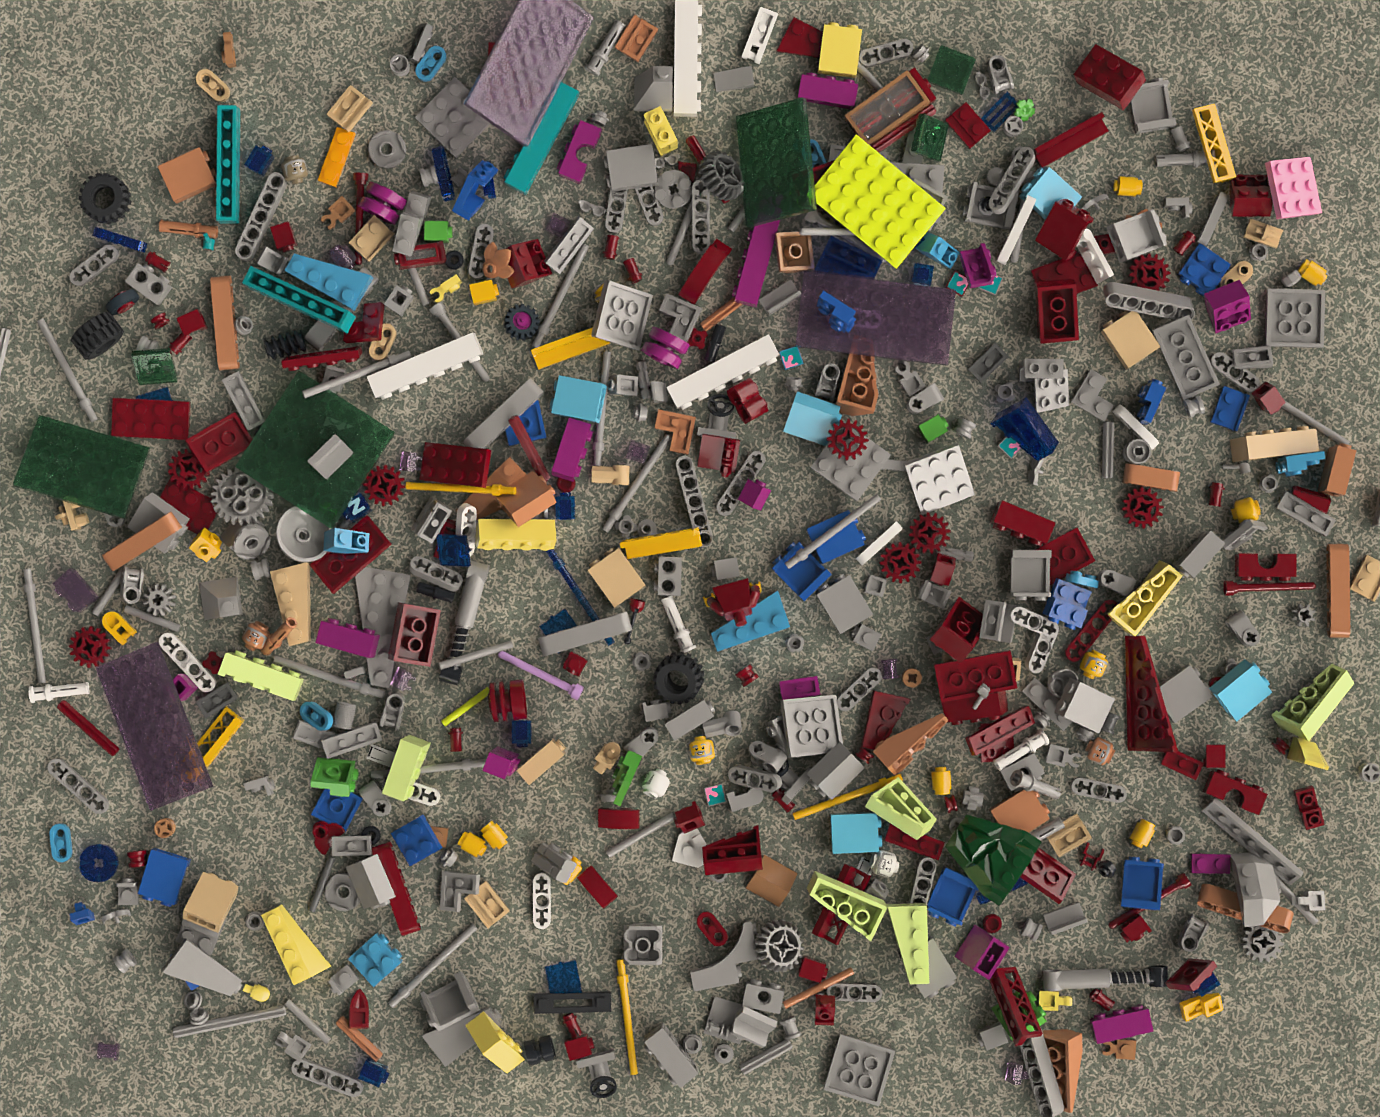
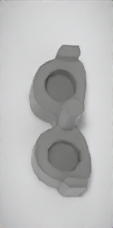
[975,71,990,101]
[655,154,680,169]
[1082,194,1110,210]
[578,200,606,217]
[1028,456,1045,486]
[101,909,131,924]

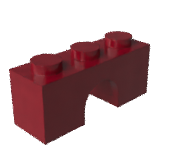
[1235,553,1297,581]
[1202,769,1268,815]

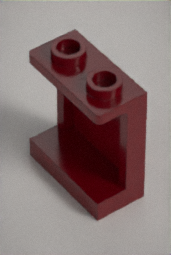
[1035,199,1094,261]

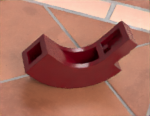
[678,238,732,305]

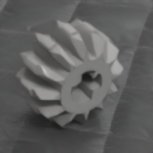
[143,584,176,616]

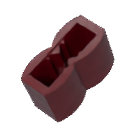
[727,378,769,424]

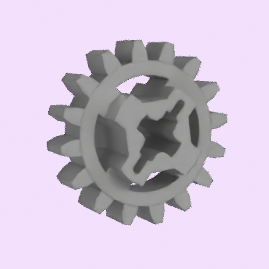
[1241,926,1284,963]

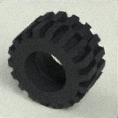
[79,173,132,224]
[71,312,124,360]
[653,652,705,705]

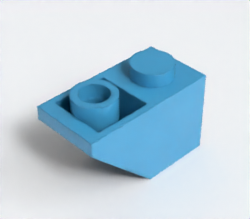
[914,232,960,269]
[323,528,369,553]

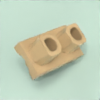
[1243,219,1283,249]
[55,496,90,531]
[593,742,621,774]

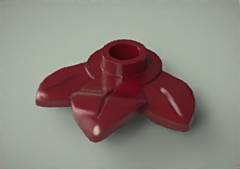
[312,821,345,855]

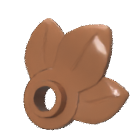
[483,242,514,279]

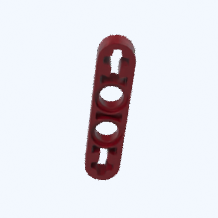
[1065,600,1118,662]

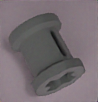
[1101,712,1120,735]

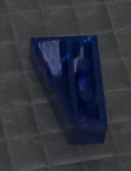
[813,236,883,281]
[990,398,1059,461]

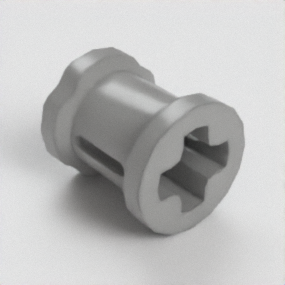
[779,1016,802,1040]

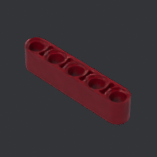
[372,841,421,936]

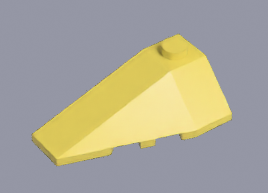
[1287,737,1329,770]

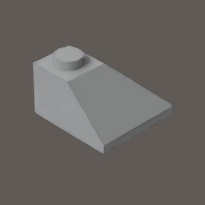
[634,66,673,111]
[199,577,243,620]

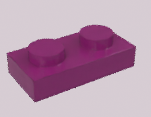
[779,676,820,700]
[1191,853,1231,874]

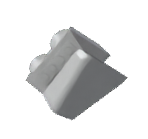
[623,923,662,965]

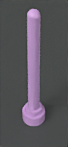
[498,651,584,700]

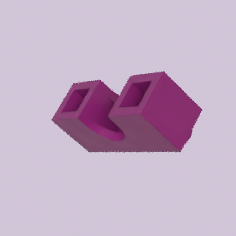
[557,120,602,184]

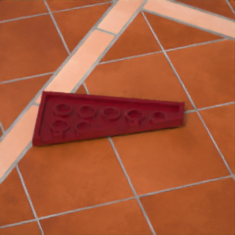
[1125,635,1178,752]

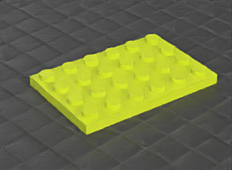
[807,134,946,269]

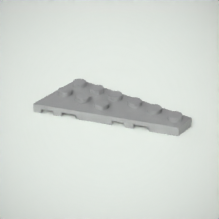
[355,567,411,688]

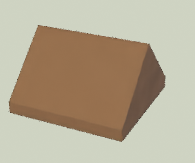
[775,232,815,274]
[746,855,798,907]

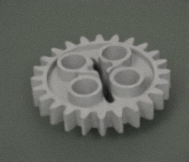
[211,465,274,526]

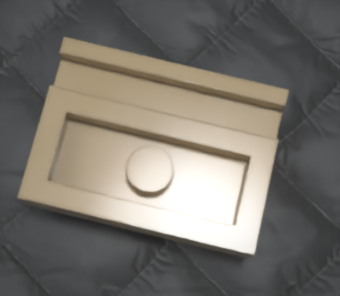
[326,85,373,132]
[348,215,395,262]
[1350,555,1380,602]
[1046,814,1092,858]
[464,880,510,928]

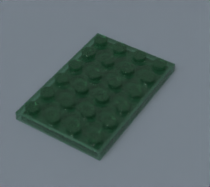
[736,97,817,228]
[13,415,150,519]

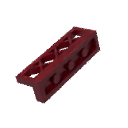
[1033,112,1109,168]
[812,864,871,945]
[989,966,1043,1046]

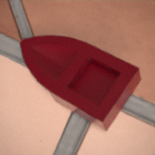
[348,989,369,1029]

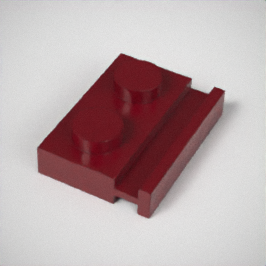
[945,102,991,150]

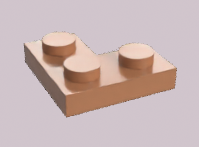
[655,409,696,455]

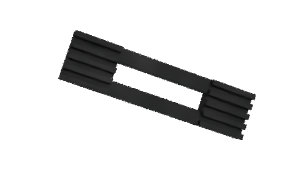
[534,992,611,1014]

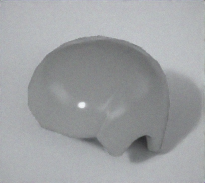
[1048,669,1078,699]

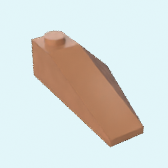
[835,335,878,416]
[456,457,527,522]
[873,713,948,775]
[1042,1029,1083,1113]

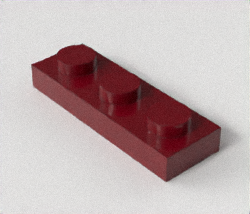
[884,823,945,860]

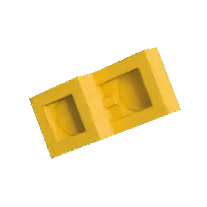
[1179,993,1223,1022]

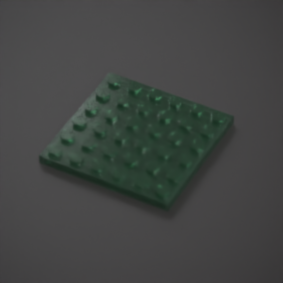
[235,370,396,529]

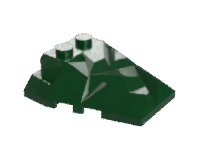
[945,814,1042,906]

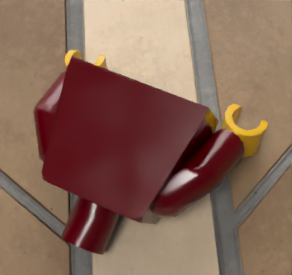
[703,578,762,627]

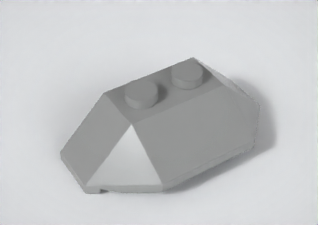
[1230,852,1280,927]

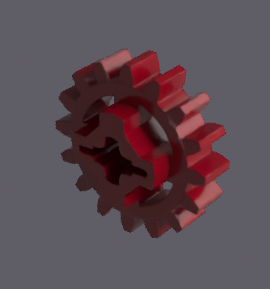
[1128,253,1171,291]
[826,419,869,461]
[168,449,210,491]
[364,465,406,507]
[1121,487,1164,529]
[909,512,951,555]
[879,542,921,584]
[69,626,112,668]

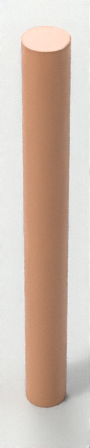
[783,967,854,1009]

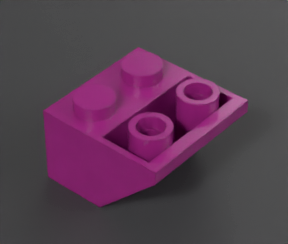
[1204,280,1251,333]
[954,924,1010,980]

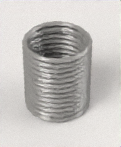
[332,701,356,730]

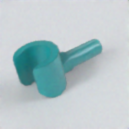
[202,233,215,250]

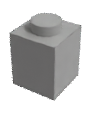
[711,557,740,580]
[977,1022,1008,1051]

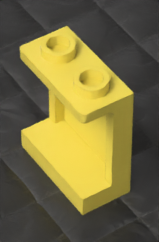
[818,22,862,78]
[644,106,678,156]

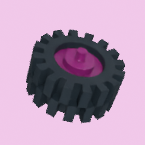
[504,304,540,341]

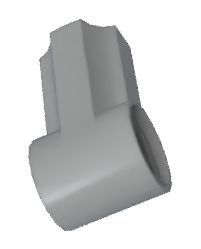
[703,710,742,738]

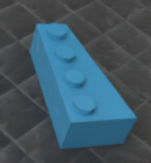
[285,254,373,311]
[711,591,790,652]

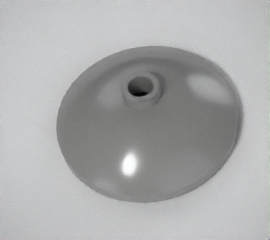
[276,505,333,563]

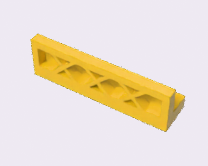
[1192,104,1236,183]
[531,327,610,370]
[620,527,702,559]
[178,706,245,782]

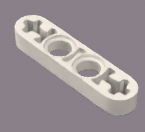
[997,195,1036,265]
[159,633,217,692]

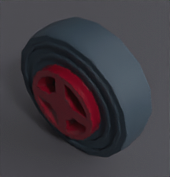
[105,289,139,315]

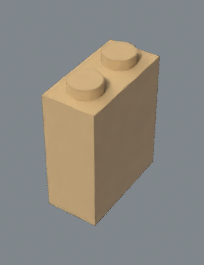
[1101,310,1160,369]
[588,547,646,608]
[517,739,566,785]
[183,872,239,933]

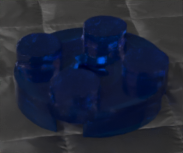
[79,843,119,882]

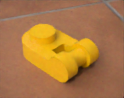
[102,611,137,645]

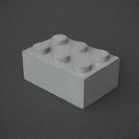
[644,1022,699,1088]

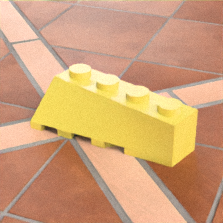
[475,519,556,551]
[1107,560,1182,636]
[261,905,331,985]

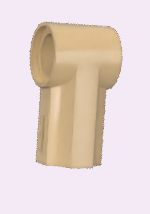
[592,465,630,485]

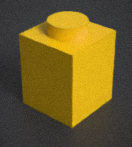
[469,280,499,305]

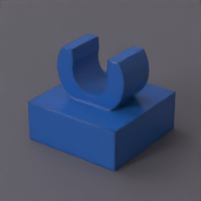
[69,902,95,925]

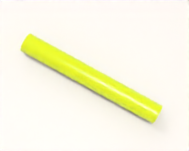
[441,687,489,727]

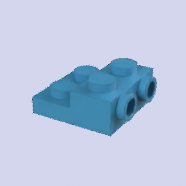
[1275,451,1325,477]
[348,932,403,987]

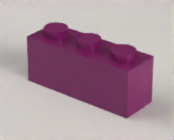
[797,73,858,110]
[552,417,593,482]
[315,618,380,658]
[1090,1004,1154,1044]

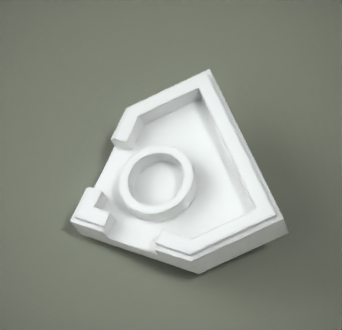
[672,829,707,868]

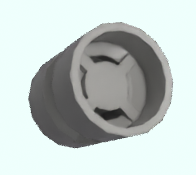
[1122,439,1151,465]

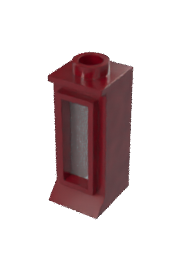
[393,241,446,270]

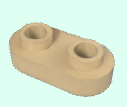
[196,69,230,102]
[1219,261,1253,288]
[369,323,397,361]

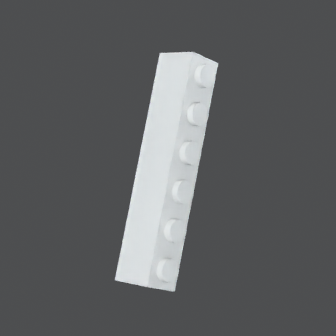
[674,0,702,117]
[367,333,484,400]
[666,334,779,410]

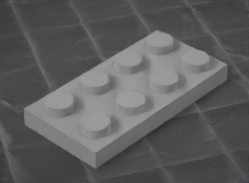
[1153,314,1220,400]

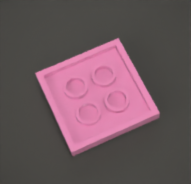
[1265,157,1322,219]

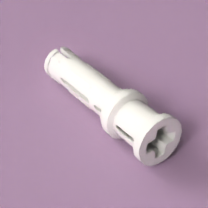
[661,596,697,653]
[29,682,90,703]
[993,729,1049,771]

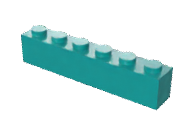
[504,81,580,195]
[216,105,240,224]
[242,266,356,334]

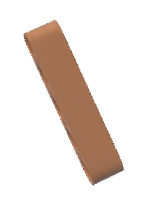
[210,276,240,370]
[102,511,182,571]
[1326,544,1350,638]
[1197,884,1294,933]

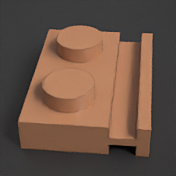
[615,15,658,63]

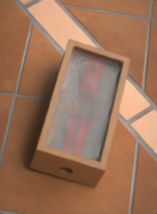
[845,70,930,146]

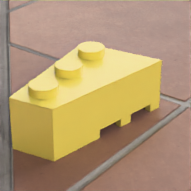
[465,1011,525,1073]

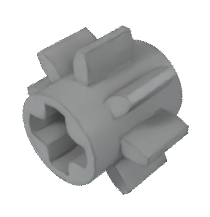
[1291,604,1316,627]
[961,786,983,811]

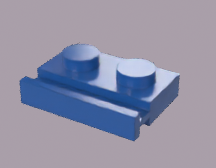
[1210,386,1250,432]

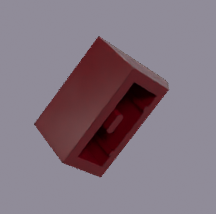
[1229,174,1273,217]
[506,239,552,289]

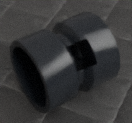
[524,1035,556,1066]

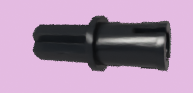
[703,324,726,363]
[416,582,455,604]

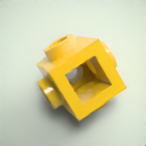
[189,527,222,562]

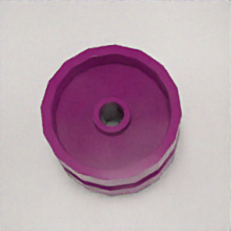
[358,181,407,225]
[640,326,690,369]

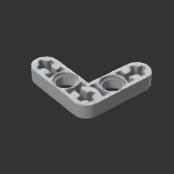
[1007,606,1059,673]

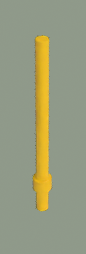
[406,482,516,496]
[793,774,903,820]
[616,959,638,1075]

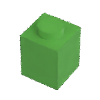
[424,221,453,243]
[917,414,949,443]

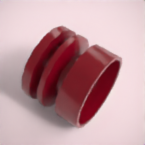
[488,679,527,722]

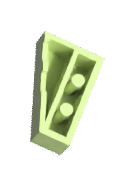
[382,735,431,801]
[865,777,937,840]

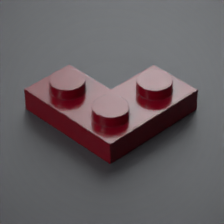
[343,302,384,343]

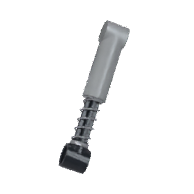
[439,560,490,686]
[1043,965,1168,991]

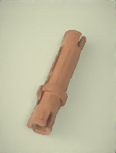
[159,220,218,239]
[260,617,297,656]

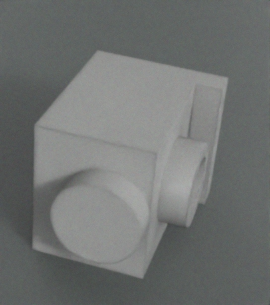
[384,285,414,317]
[322,365,348,395]
[642,699,672,722]

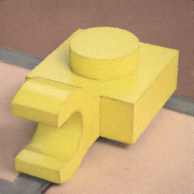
[430,274,462,303]
[1039,990,1072,1011]

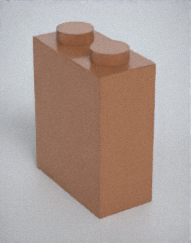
[158,147,217,203]
[1318,443,1357,497]
[495,471,557,527]
[988,789,1050,833]

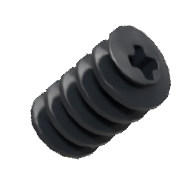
[263,329,306,360]

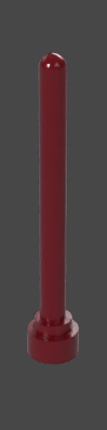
[353,172,369,265]
[1223,580,1316,596]
[1108,872,1192,929]

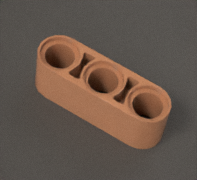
[1122,464,1180,492]

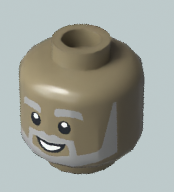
[281,155,308,185]

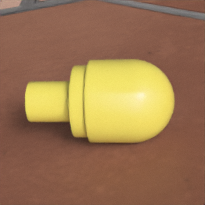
[243,984,270,1002]

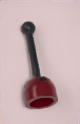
[624,598,645,645]

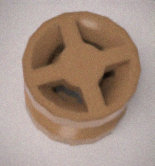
[902,668,922,688]
[154,818,176,838]

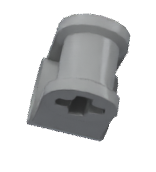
[987,55,1014,94]
[814,363,840,401]
[906,383,944,414]
[120,566,144,604]
[1097,569,1136,598]
[1225,610,1260,646]
[379,692,405,731]
[623,727,659,757]
[749,741,787,774]
[358,779,392,816]
[1178,913,1209,952]

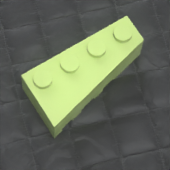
[218,650,304,701]
[1272,664,1354,741]
[807,871,888,941]
[886,903,929,984]

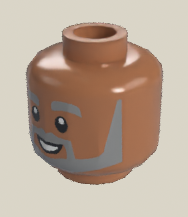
[242,621,270,651]
[1085,737,1115,765]

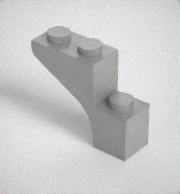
[392,191,431,256]

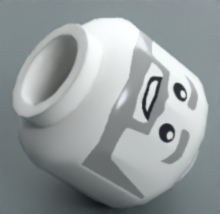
[642,769,670,799]
[869,850,899,877]

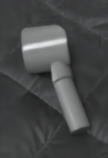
[1223,462,1251,474]
[972,683,990,710]

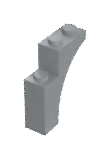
[690,919,759,991]

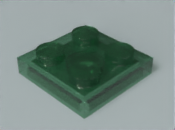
[927,45,976,95]
[911,114,949,162]
[131,348,178,385]

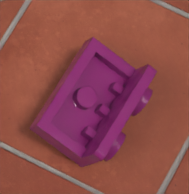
[959,243,996,288]

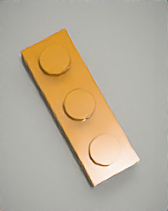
[318,127,356,188]

